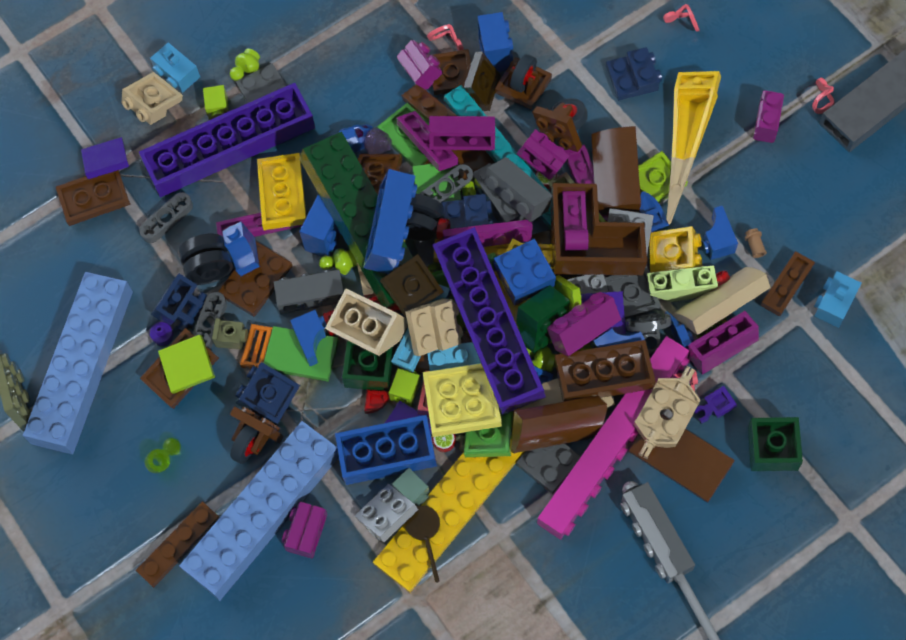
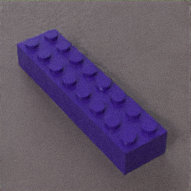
[139,83,315,198]
[432,227,546,415]

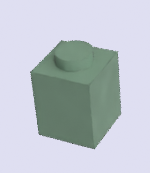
[392,468,430,506]

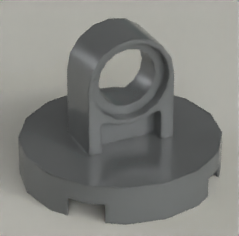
[625,313,672,353]

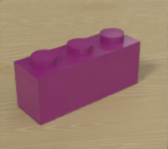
[429,116,495,150]
[547,292,621,356]
[688,311,759,375]

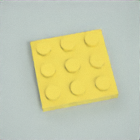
[423,363,502,437]

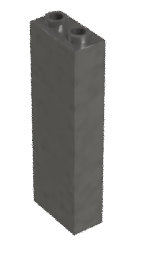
[819,49,906,152]

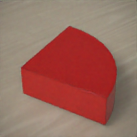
[364,389,390,414]

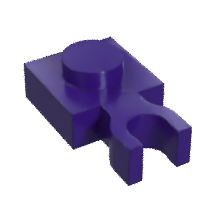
[694,386,737,424]

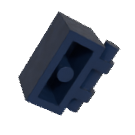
[150,273,207,332]

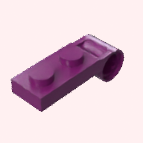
[562,191,588,250]

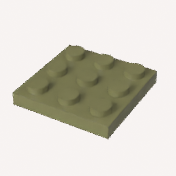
[0,350,32,432]

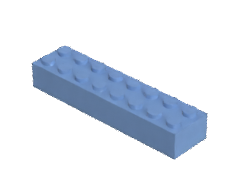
[23,272,133,455]
[179,421,339,601]

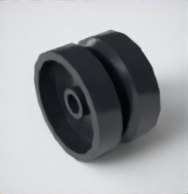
[406,194,444,241]
[178,233,233,285]

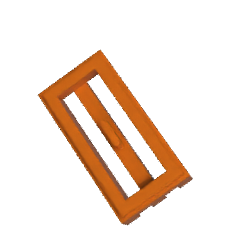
[240,324,273,369]

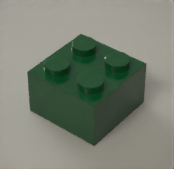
[516,285,570,353]
[342,340,395,391]
[748,417,803,471]

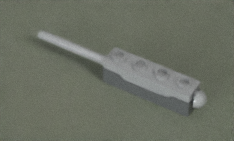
[620,481,720,640]

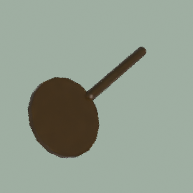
[405,506,440,583]

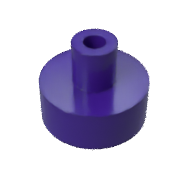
[150,322,174,346]

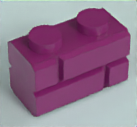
[397,40,442,90]
[753,90,784,143]
[517,129,569,181]
[282,502,328,559]

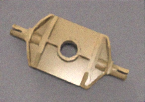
[634,366,700,459]

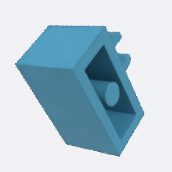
[150,43,200,93]
[814,271,862,328]

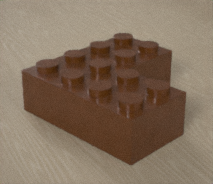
[550,183,647,275]

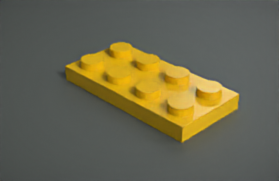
[257,153,306,230]

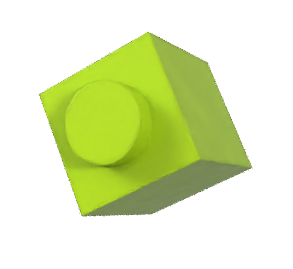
[203,85,229,120]
[389,369,421,407]

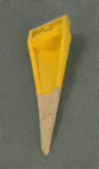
[666,71,721,225]

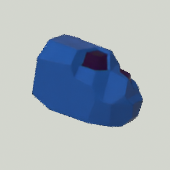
[338,124,375,153]

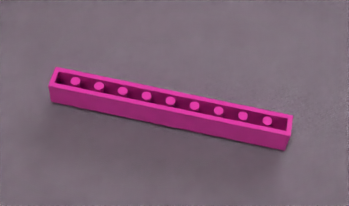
[537,336,690,540]

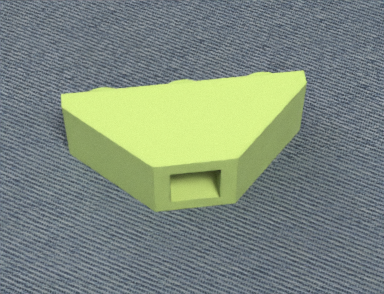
[647,265,718,302]

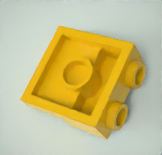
[650,226,702,273]

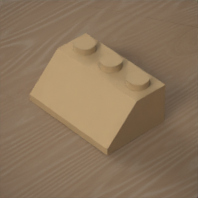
[325,289,408,356]

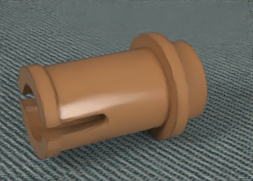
[744,228,767,258]

